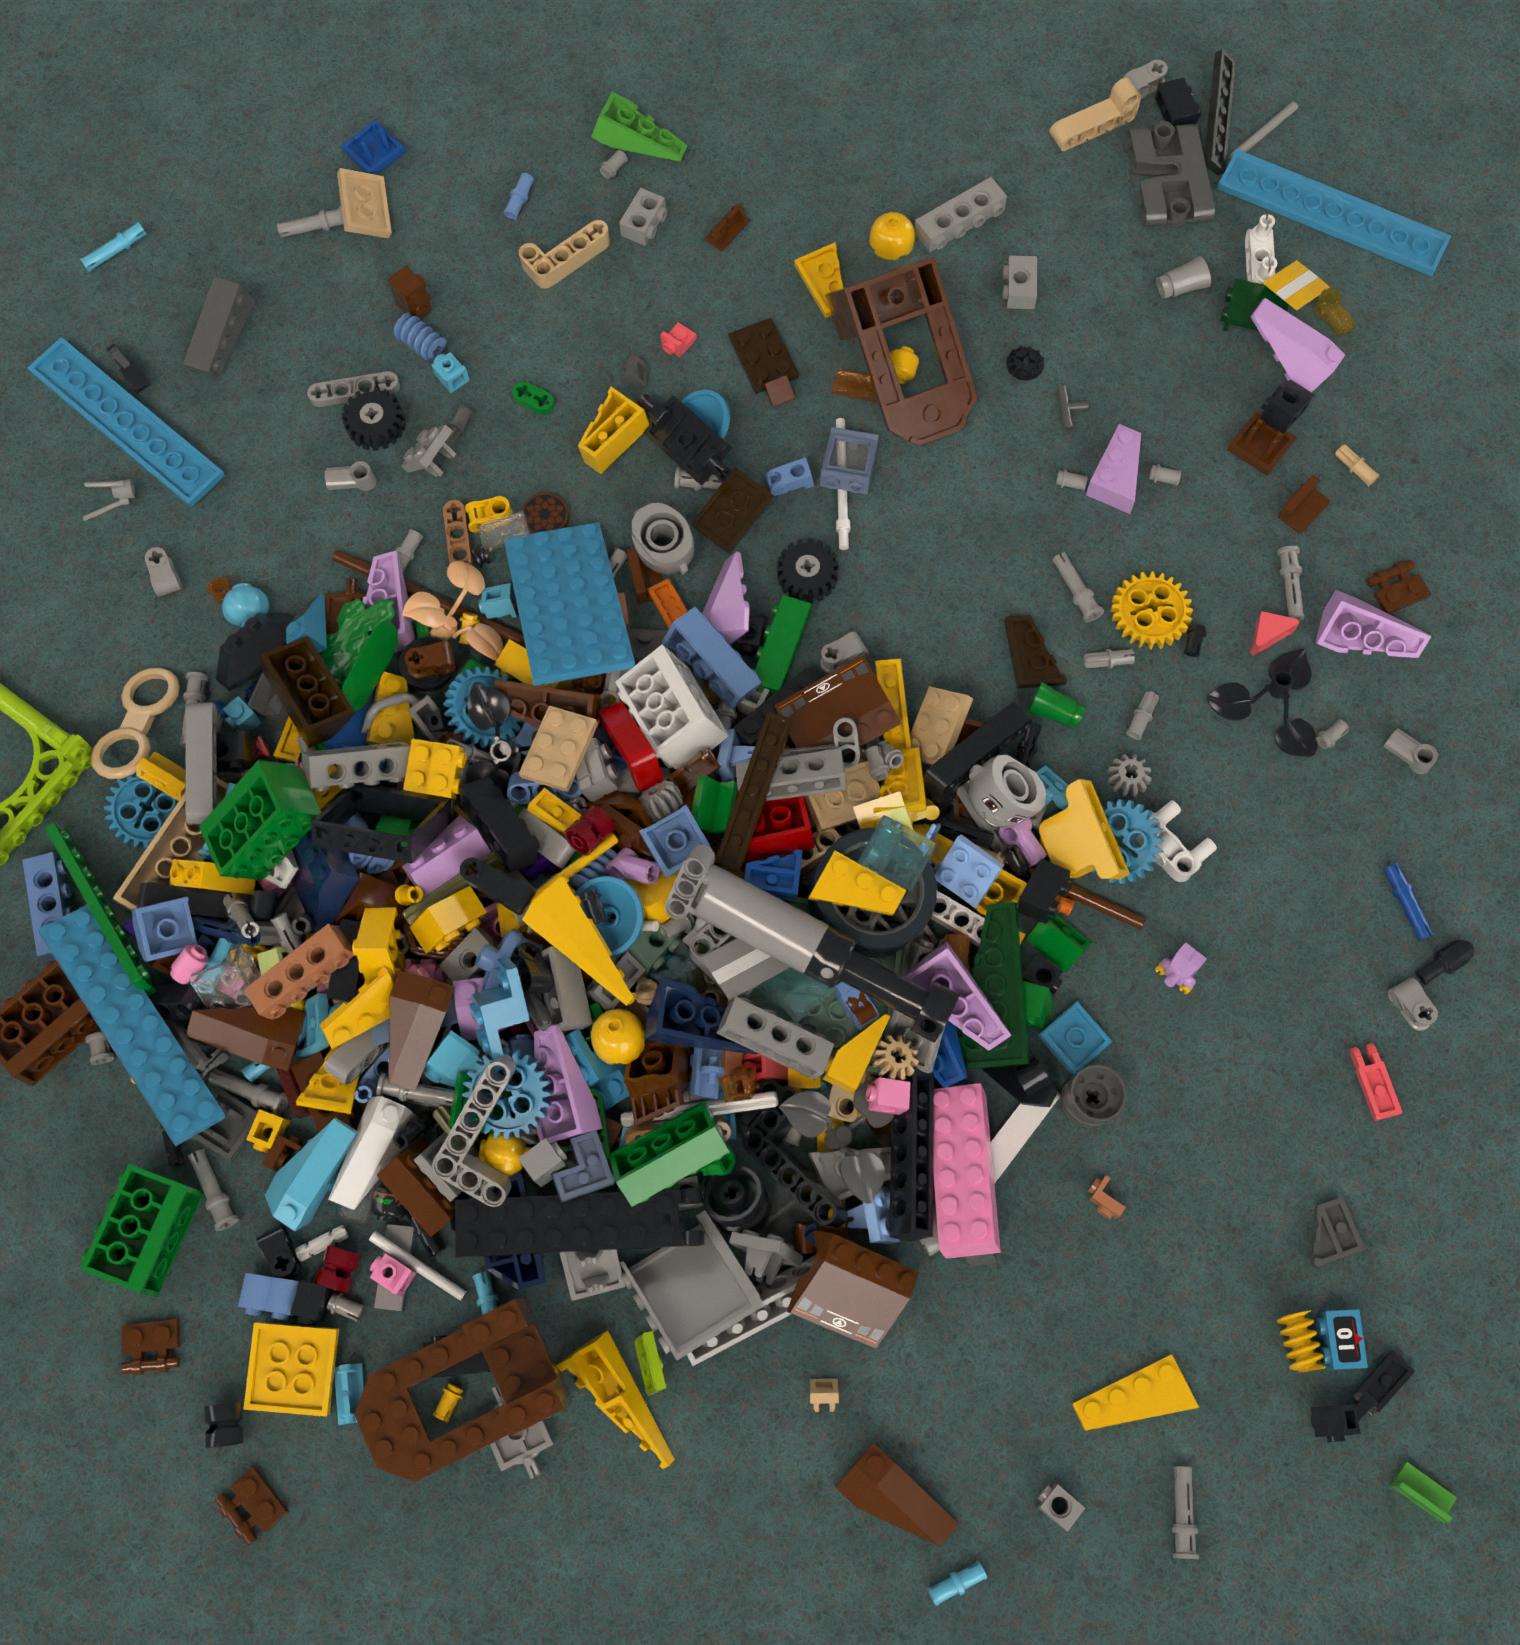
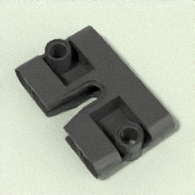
[1126,121,1215,228]

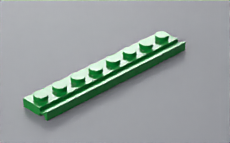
[45,823,157,997]

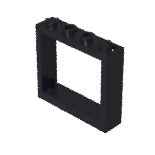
[311,783,452,864]

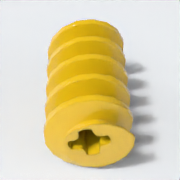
[1277,1310,1327,1373]

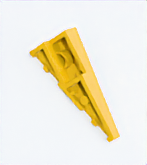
[522,875,637,1006]
[556,1330,675,1469]

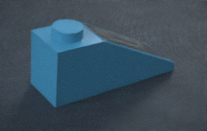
[286,593,327,653]

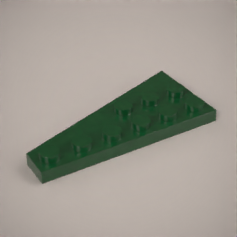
[958,902,1030,1069]

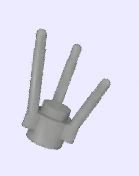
[82,479,135,521]

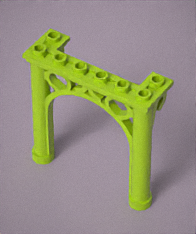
[0,683,93,866]

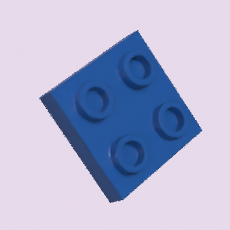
[341,120,406,175]

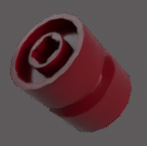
[564,806,615,856]
[314,1245,361,1294]

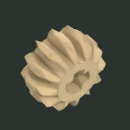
[872,1035,919,1081]

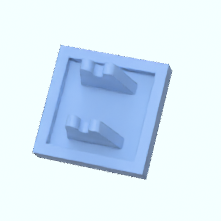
[716,729,755,782]
[935,835,1004,908]
[847,1186,900,1244]

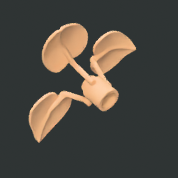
[402,561,503,661]

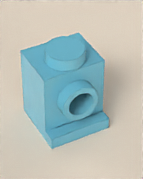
[431,352,470,393]
[478,583,517,619]
[223,696,261,734]

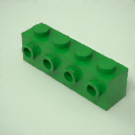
[752,595,811,696]

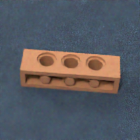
[244,923,354,1020]

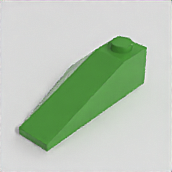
[591,91,688,161]

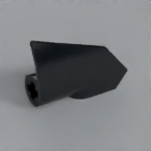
[982,1048,1057,1107]

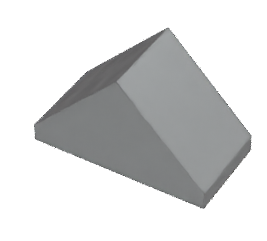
[408,695,447,743]

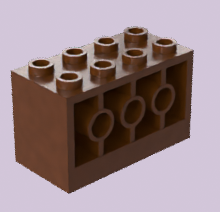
[0,960,99,1086]

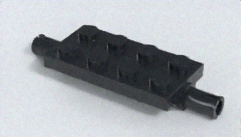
[637,394,733,486]

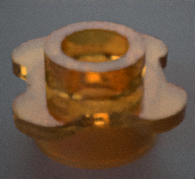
[206,577,232,604]

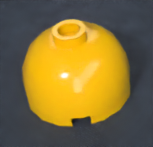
[869,212,915,260]
[591,1008,645,1065]

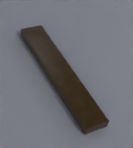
[714,711,793,872]

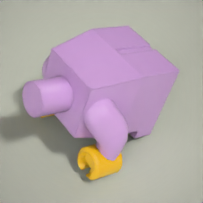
[1155,942,1207,994]

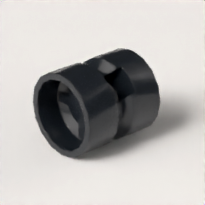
[204,1402,243,1448]

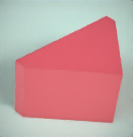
[1250,611,1299,656]

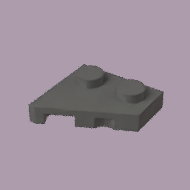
[1312,1197,1366,1268]

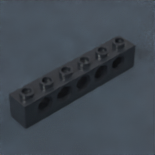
[889,1069,934,1242]

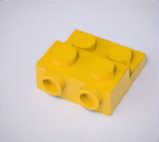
[403,739,467,799]

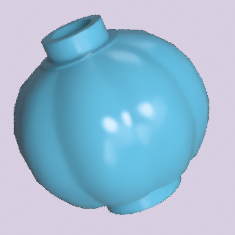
[222,583,269,627]

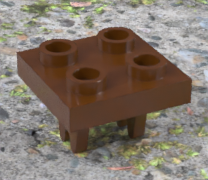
[1227,412,1296,476]

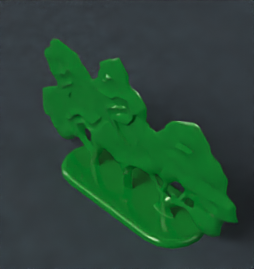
[319,598,398,711]

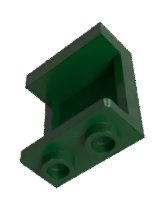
[1220,279,1289,331]

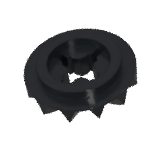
[1006,345,1044,381]

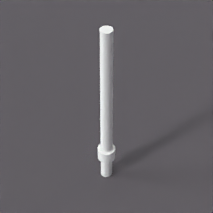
[836,418,851,550]

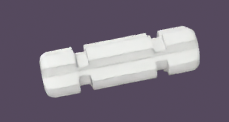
[295,1225,349,1261]

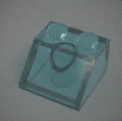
[857,815,937,892]
[758,967,838,1023]

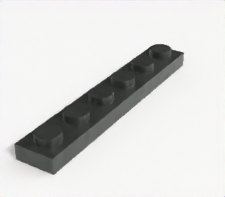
[1204,49,1236,175]

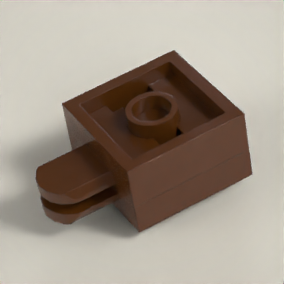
[333,873,409,929]

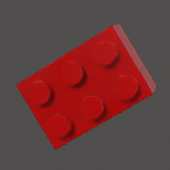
[744,796,815,863]

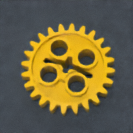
[1110,571,1193,649]

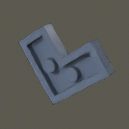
[552,1130,614,1202]

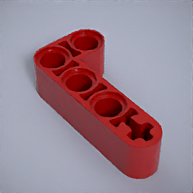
[597,701,664,793]

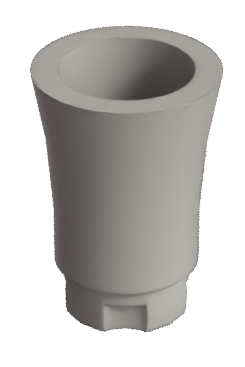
[1156,256,1211,299]

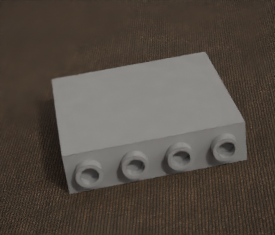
[620,1210,764,1360]

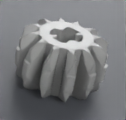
[1108,754,1152,798]
[638,781,683,823]

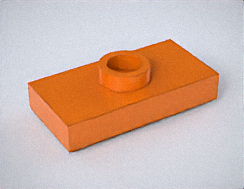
[647,578,688,629]

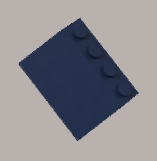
[291,829,360,933]

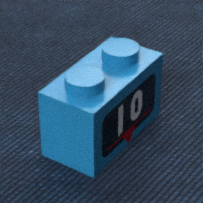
[1316,1309,1368,1371]

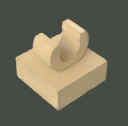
[810,1379,839,1412]

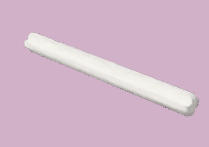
[621,1091,778,1127]

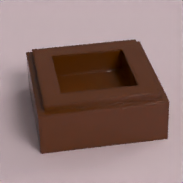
[763,375,795,406]

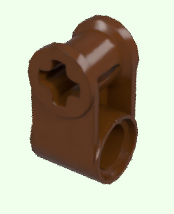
[405,641,456,679]

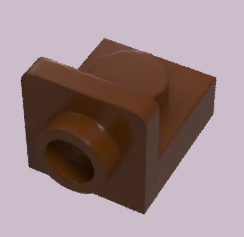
[262,1134,303,1172]

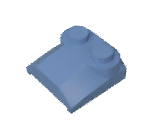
[639,805,712,878]
[132,897,199,962]

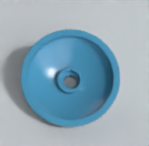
[681,390,730,439]
[574,876,644,957]

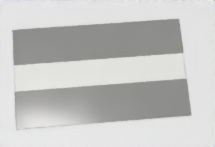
[701,939,790,1001]

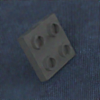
[193,1087,258,1162]

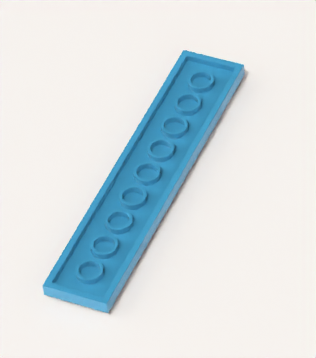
[1217,149,1451,277]
[27,337,225,508]
[38,905,225,1147]

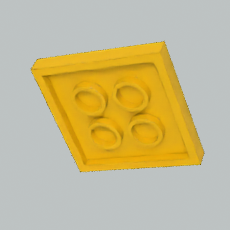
[244,1322,339,1417]

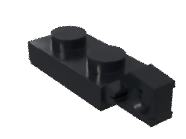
[1351,1350,1415,1421]

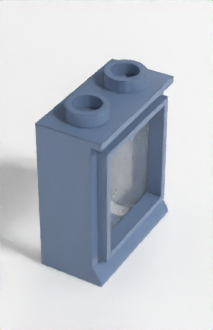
[820,427,879,494]

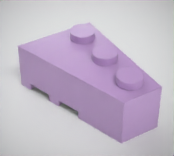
[1086,424,1141,514]
[402,815,491,897]

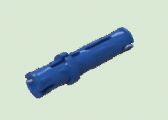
[1383,863,1434,941]

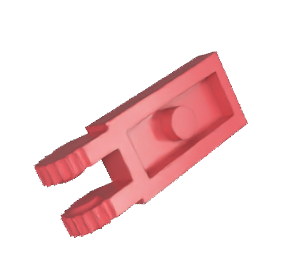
[1350,1043,1402,1122]

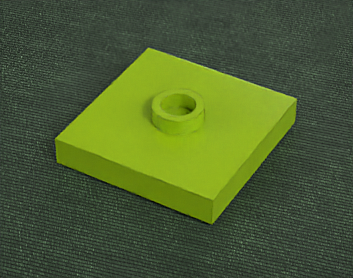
[634,1331,666,1396]

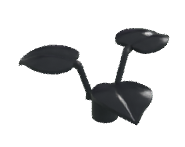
[1207,649,1318,757]
[466,684,538,795]

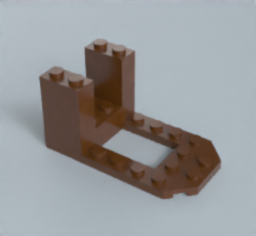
[825,257,977,445]
[354,1298,572,1482]

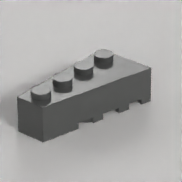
[183,277,256,379]

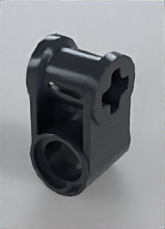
[511,942,554,993]
[256,1224,301,1280]

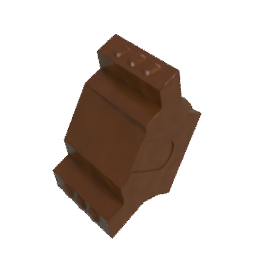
[623,1041,692,1126]

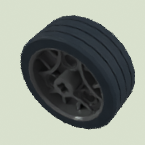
[808,828,937,958]

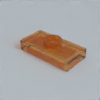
[832,369,878,403]

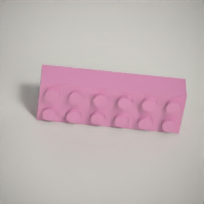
[933,1083,1001,1259]

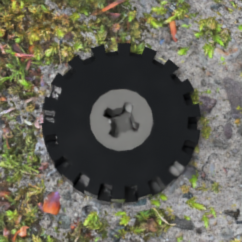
[342,387,406,451]
[777,538,839,604]

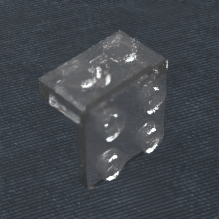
[189,943,261,1009]

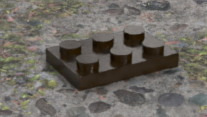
[728,318,799,394]
[691,467,774,555]

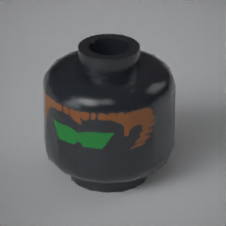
[371,1185,406,1222]

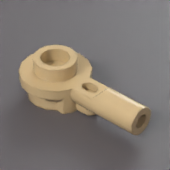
[635,973,658,1005]

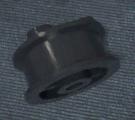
[399,637,457,696]

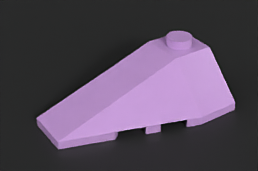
[1250,298,1345,392]
[1316,590,1431,658]
[904,942,1011,1051]

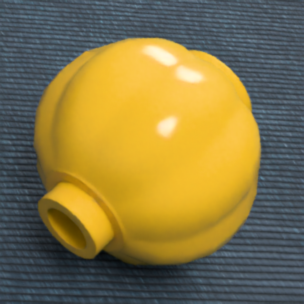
[479,1132,531,1177]

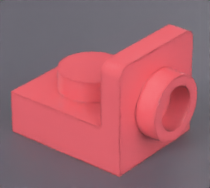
[660,322,697,358]

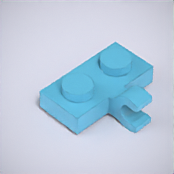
[1036,765,1068,810]

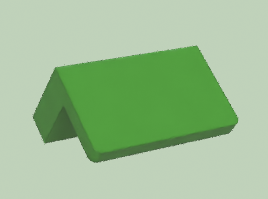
[1390,1462,1457,1523]

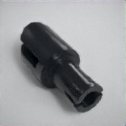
[1415,940,1475,985]

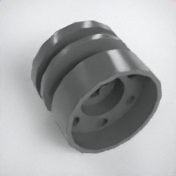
[1059,1065,1127,1129]

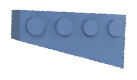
[660,607,761,708]

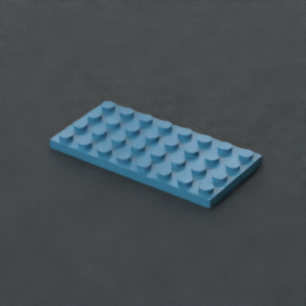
[504,522,635,686]

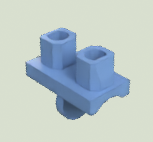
[687,1047,725,1099]

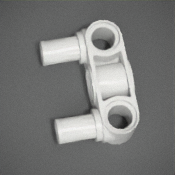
[1245,214,1277,284]
[1136,800,1217,882]

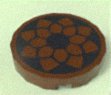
[521,492,570,534]

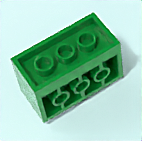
[199,760,322,880]
[80,1164,204,1297]

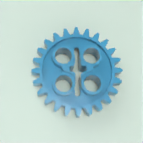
[443,667,524,748]
[104,775,179,850]
[1091,799,1165,884]
[462,1048,553,1140]

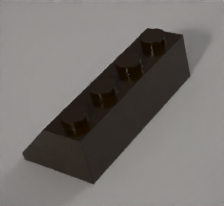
[260,636,355,748]

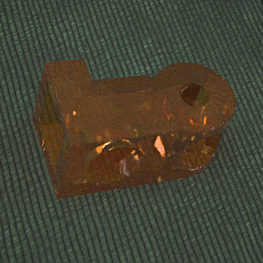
[721,1064,760,1102]

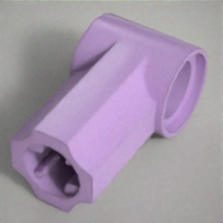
[999,818,1047,867]
[606,848,660,885]

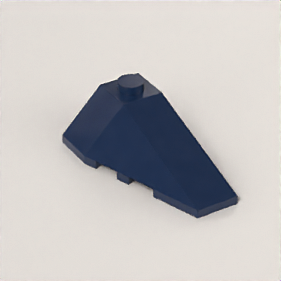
[644,979,758,1054]

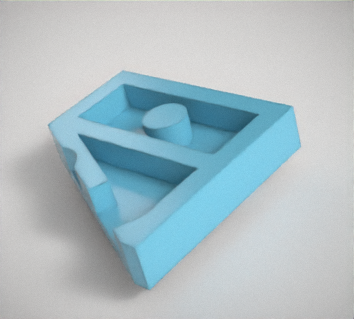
[296,993,330,1059]

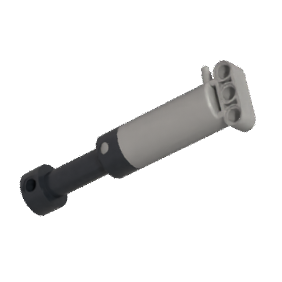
[665,845,960,1043]

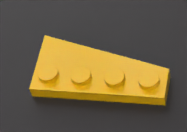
[1072,1354,1199,1431]

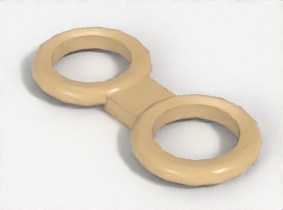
[91,668,180,779]

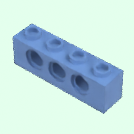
[22,852,74,962]

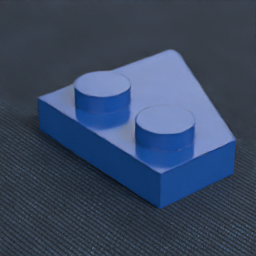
[744,850,802,900]

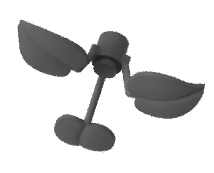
[780,1082,895,1204]

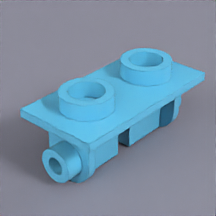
[334,1363,364,1425]

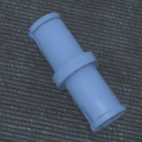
[503,173,534,220]

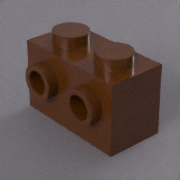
[388,266,432,319]

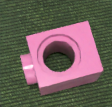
[866,1077,910,1115]

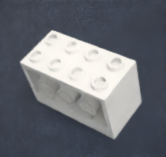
[615,644,729,770]

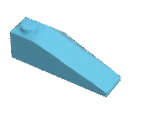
[423,1030,528,1108]
[265,1118,358,1231]

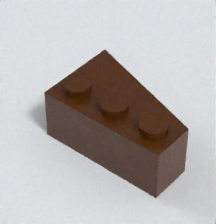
[377,1137,459,1237]

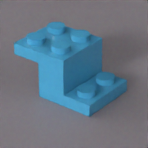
[469,957,530,1059]
[565,1029,630,1114]

